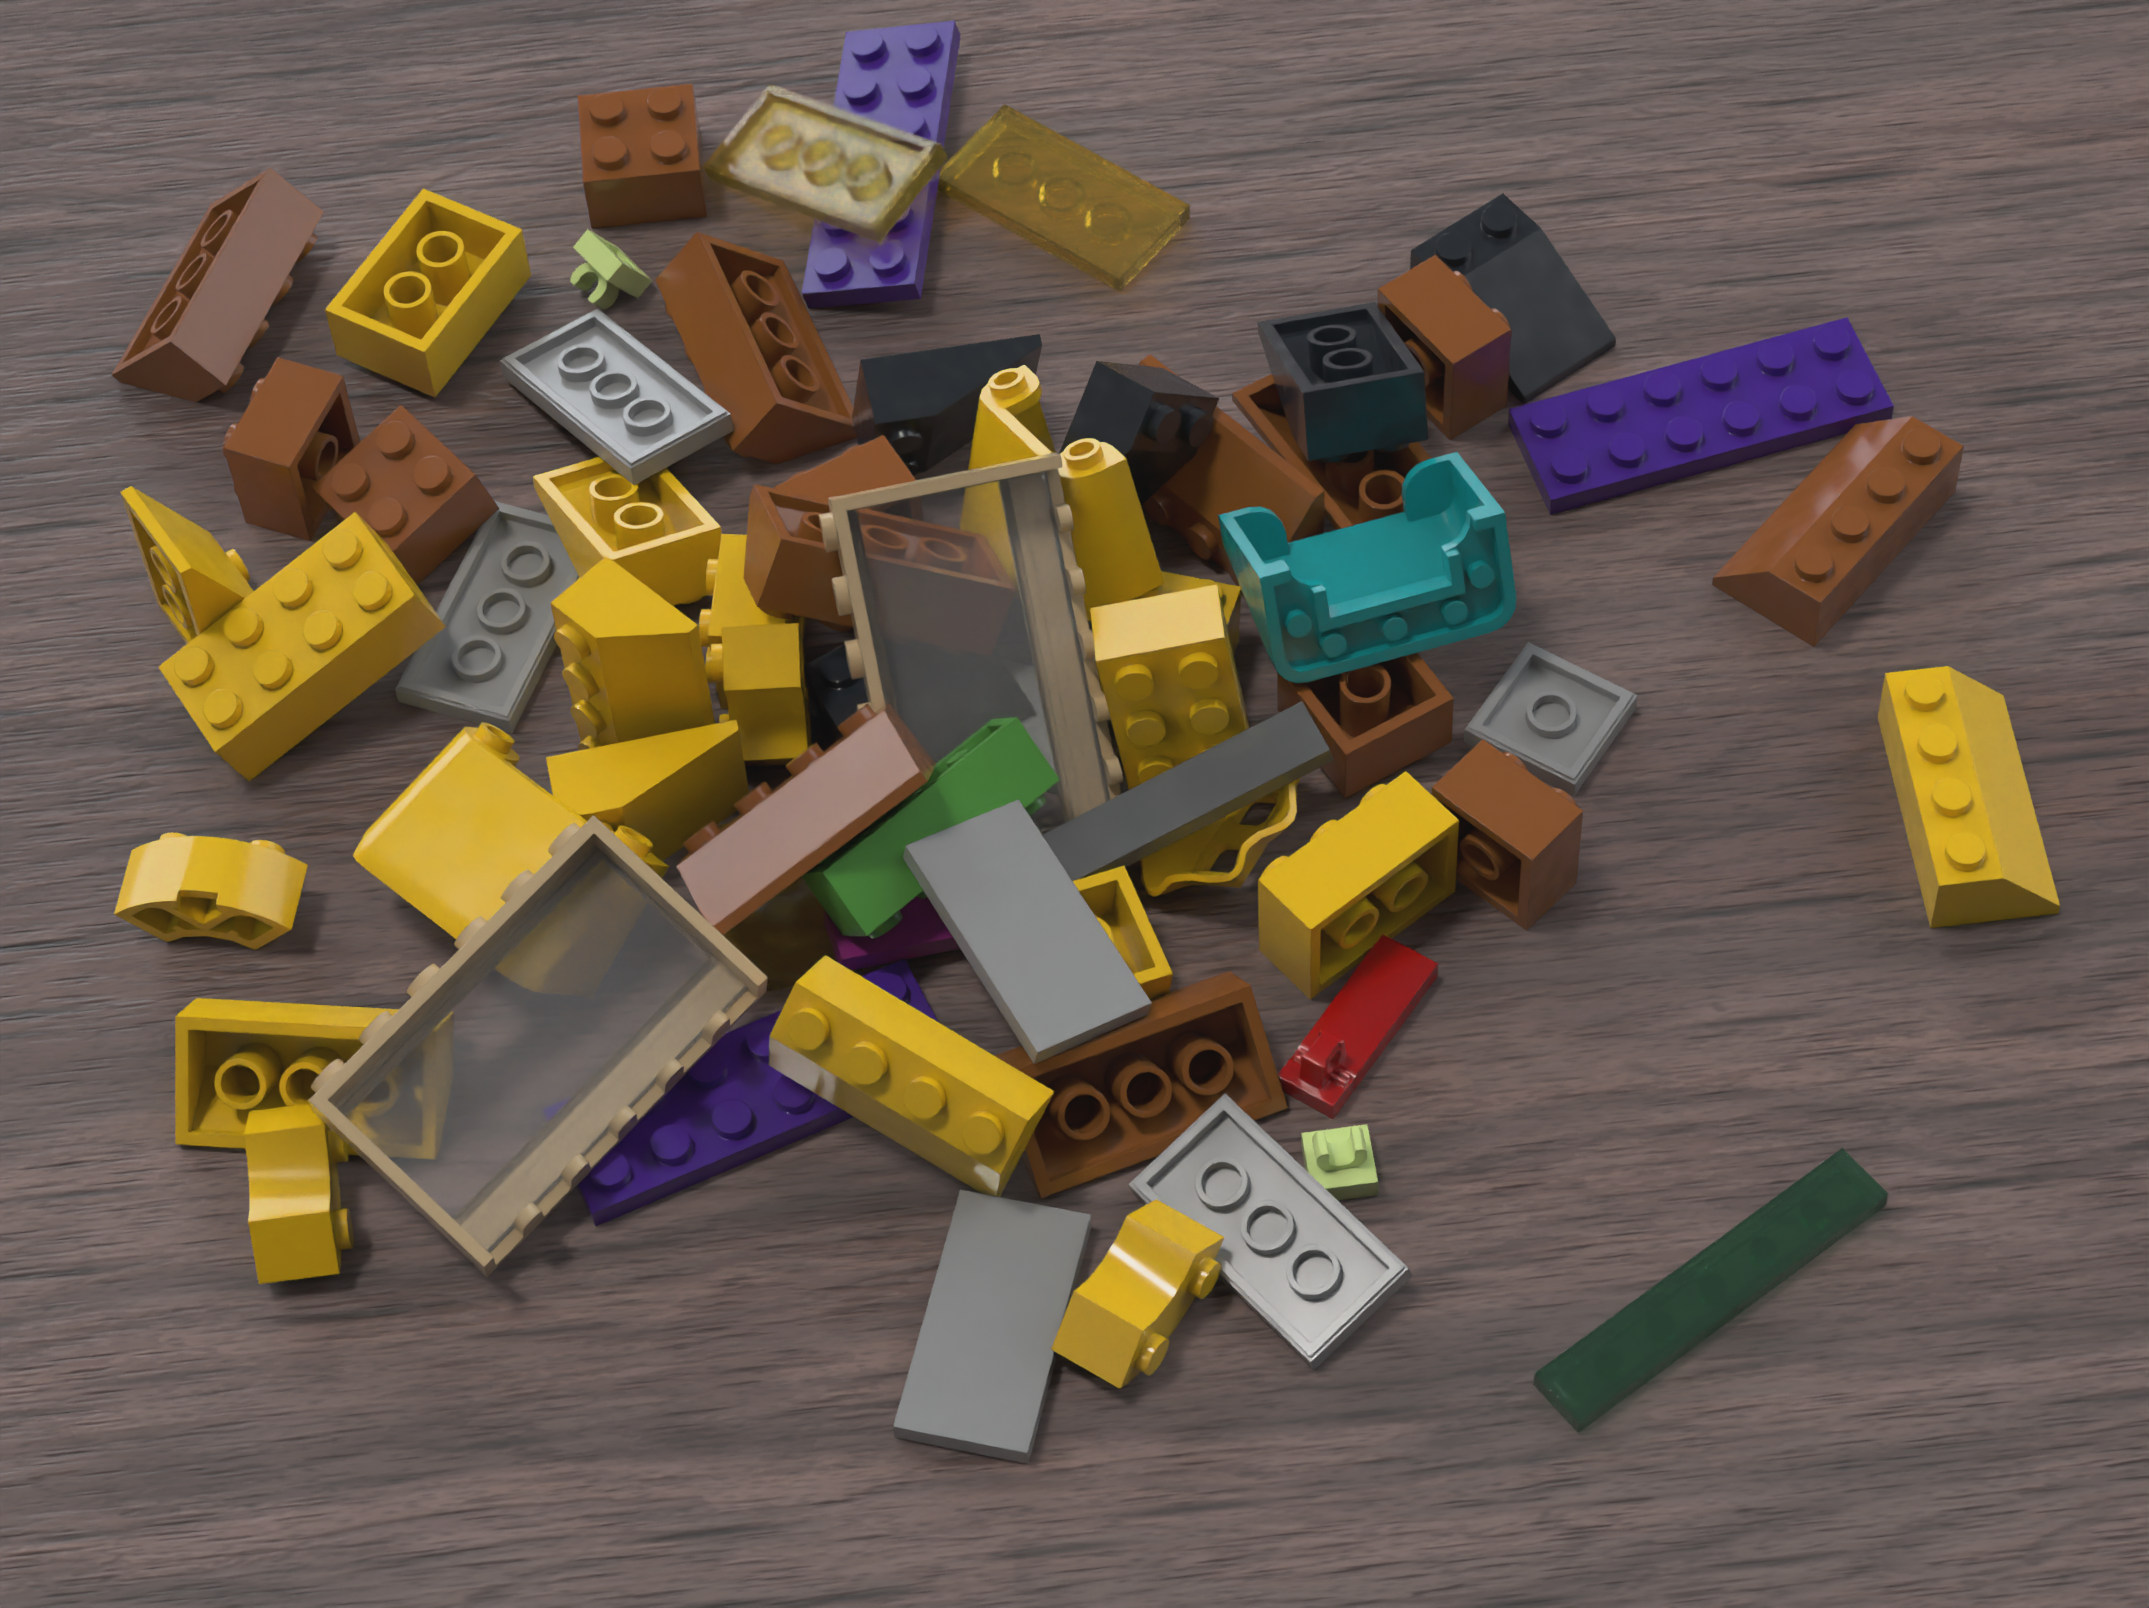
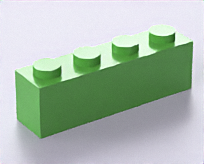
[801,717,1060,939]

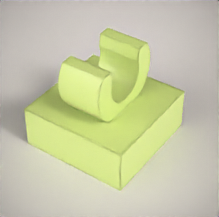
[570,229,652,310]
[1301,1124,1378,1200]

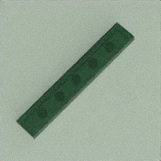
[1533,1148,1888,1433]

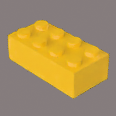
[158,512,446,782]

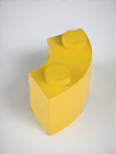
[711,623,812,767]
[114,832,308,950]
[243,1104,354,1284]
[1051,1199,1225,1389]

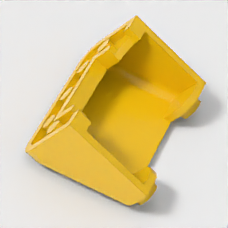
[959,365,1165,621]
[353,722,669,997]

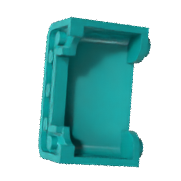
[1218,452,1517,683]

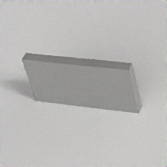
[500,309,734,485]
[395,501,579,733]
[903,799,1152,1064]
[1128,1094,1412,1370]
[893,1190,1092,1464]

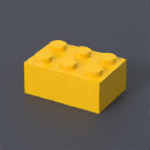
[325,188,531,398]
[1090,584,1250,790]
[1258,771,1459,1000]

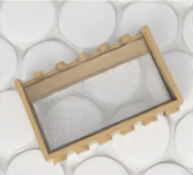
[819,452,1123,834]
[308,815,768,1277]

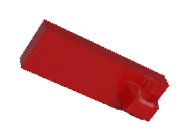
[1278,934,1438,1119]

